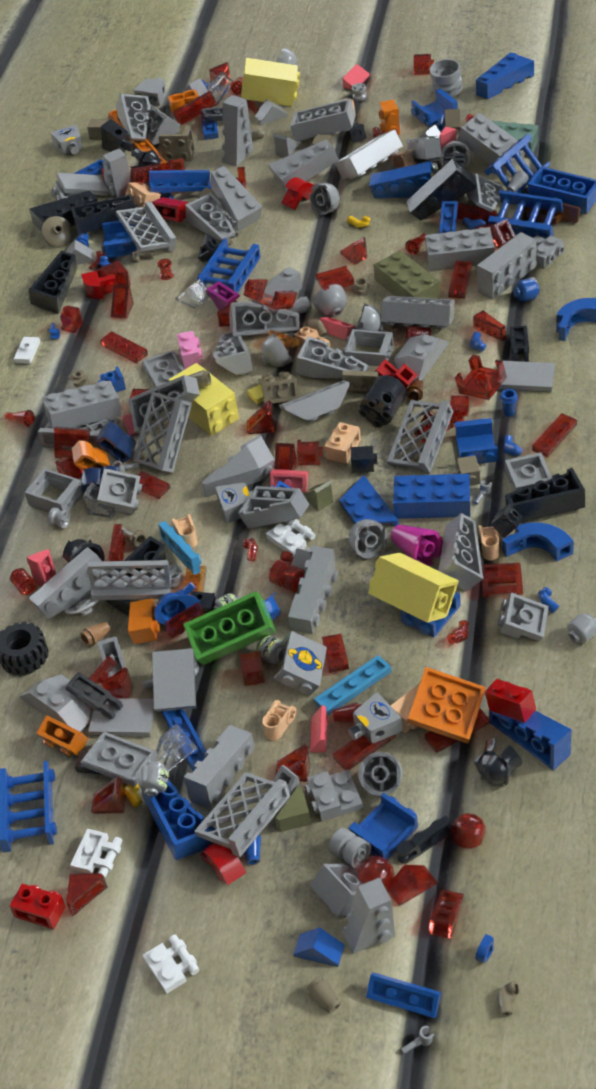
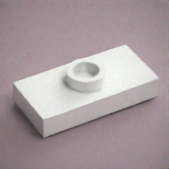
[14,337,40,364]

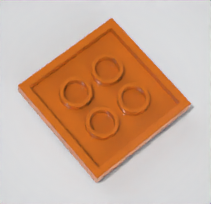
[407,667,486,744]

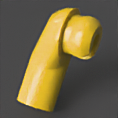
[347,216,371,228]
[124,783,143,808]

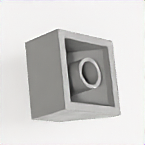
[310,863,368,916]

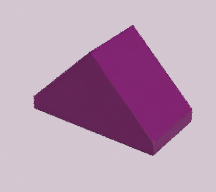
[206,282,240,311]

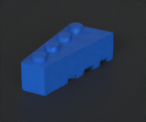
[476,52,534,99]
[369,161,435,198]
[489,710,572,771]
[142,780,216,861]

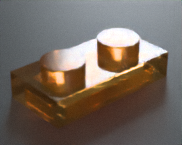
[183,566,207,595]

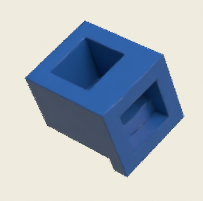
[98,366,126,392]

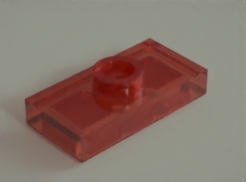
[137,471,171,499]
[89,656,117,685]

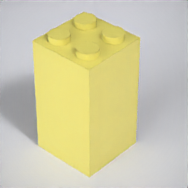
[241,58,300,107]
[169,363,239,436]
[368,553,459,623]

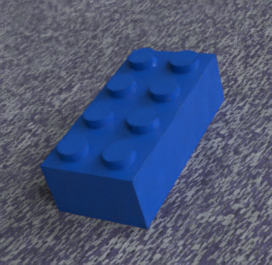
[528,166,596,214]
[393,474,471,519]

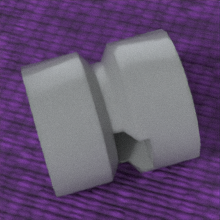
[328,828,371,869]

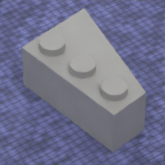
[103,149,132,198]
[238,486,309,529]
[342,878,395,954]

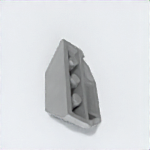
[394,334,449,385]
[279,380,350,422]
[20,674,91,732]

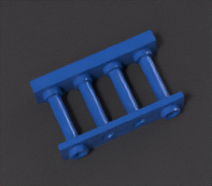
[484,134,550,193]
[488,190,563,239]
[197,238,261,293]
[0,761,57,853]

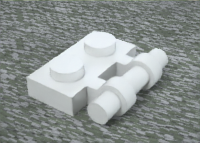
[266,519,316,557]
[70,829,122,879]
[143,935,200,994]

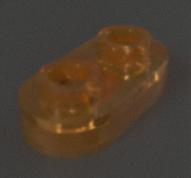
[268,330,300,348]

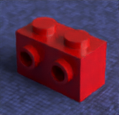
[152,197,188,222]
[485,678,536,723]
[9,883,66,930]

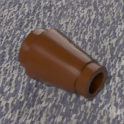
[406,378,424,401]

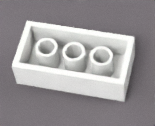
[335,130,403,180]

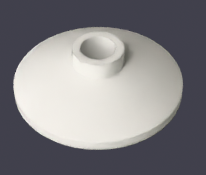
[65,596,99,615]

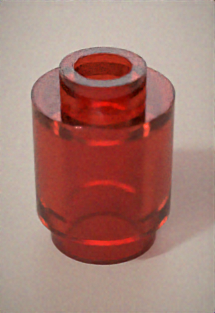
[9,568,36,595]

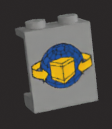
[274,631,327,695]

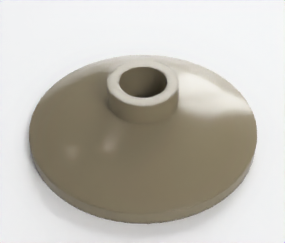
[42,216,73,247]

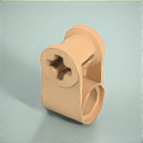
[392,149,416,168]
[172,514,198,548]
[479,525,499,560]
[262,700,297,741]

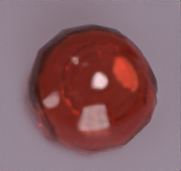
[451,813,486,849]
[357,856,395,887]

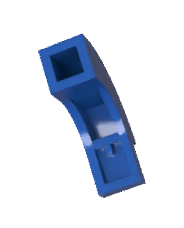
[556,298,596,341]
[502,522,574,561]

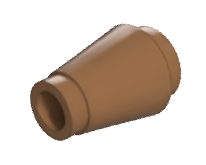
[80,621,110,646]

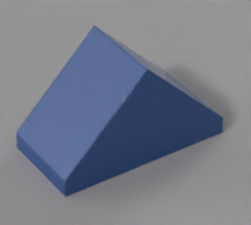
[293,927,345,967]

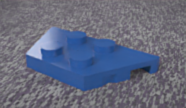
[339,475,399,526]

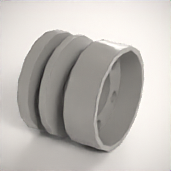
[430,59,463,97]

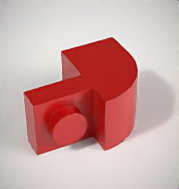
[281,177,314,210]
[81,270,118,299]
[375,359,417,389]
[200,843,246,885]

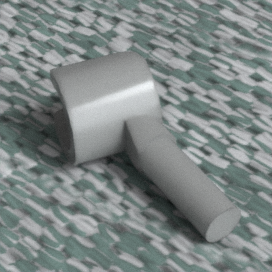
[113,461,139,473]
[474,480,492,505]
[401,1026,434,1054]

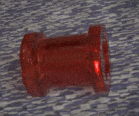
[157,258,174,280]

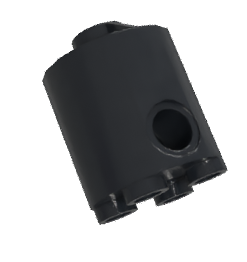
[359,375,406,428]

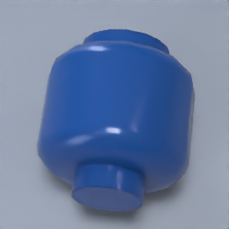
[513,279,540,302]

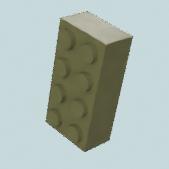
[373,251,441,299]

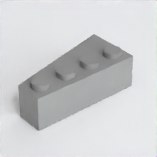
[439,513,483,591]
[288,545,338,634]

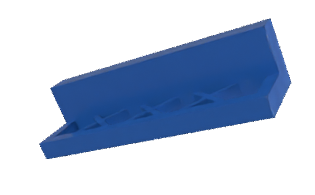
[148,170,212,192]

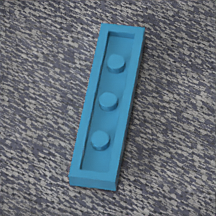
[158,521,201,575]
[314,655,392,716]

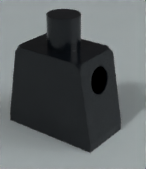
[101,119,134,153]

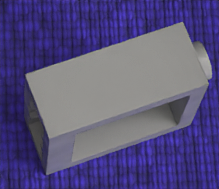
[343,329,394,366]
[24,468,84,512]

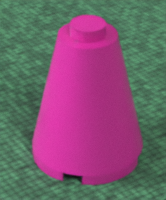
[390,525,443,566]

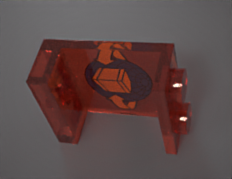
[243,279,298,310]

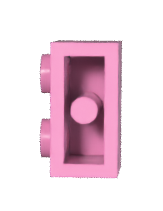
[177,331,203,369]

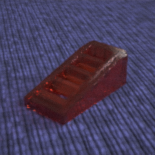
[473,310,506,341]
[429,890,464,939]

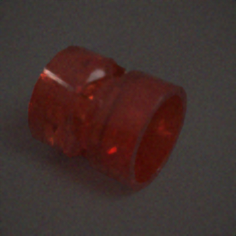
[269,559,305,593]

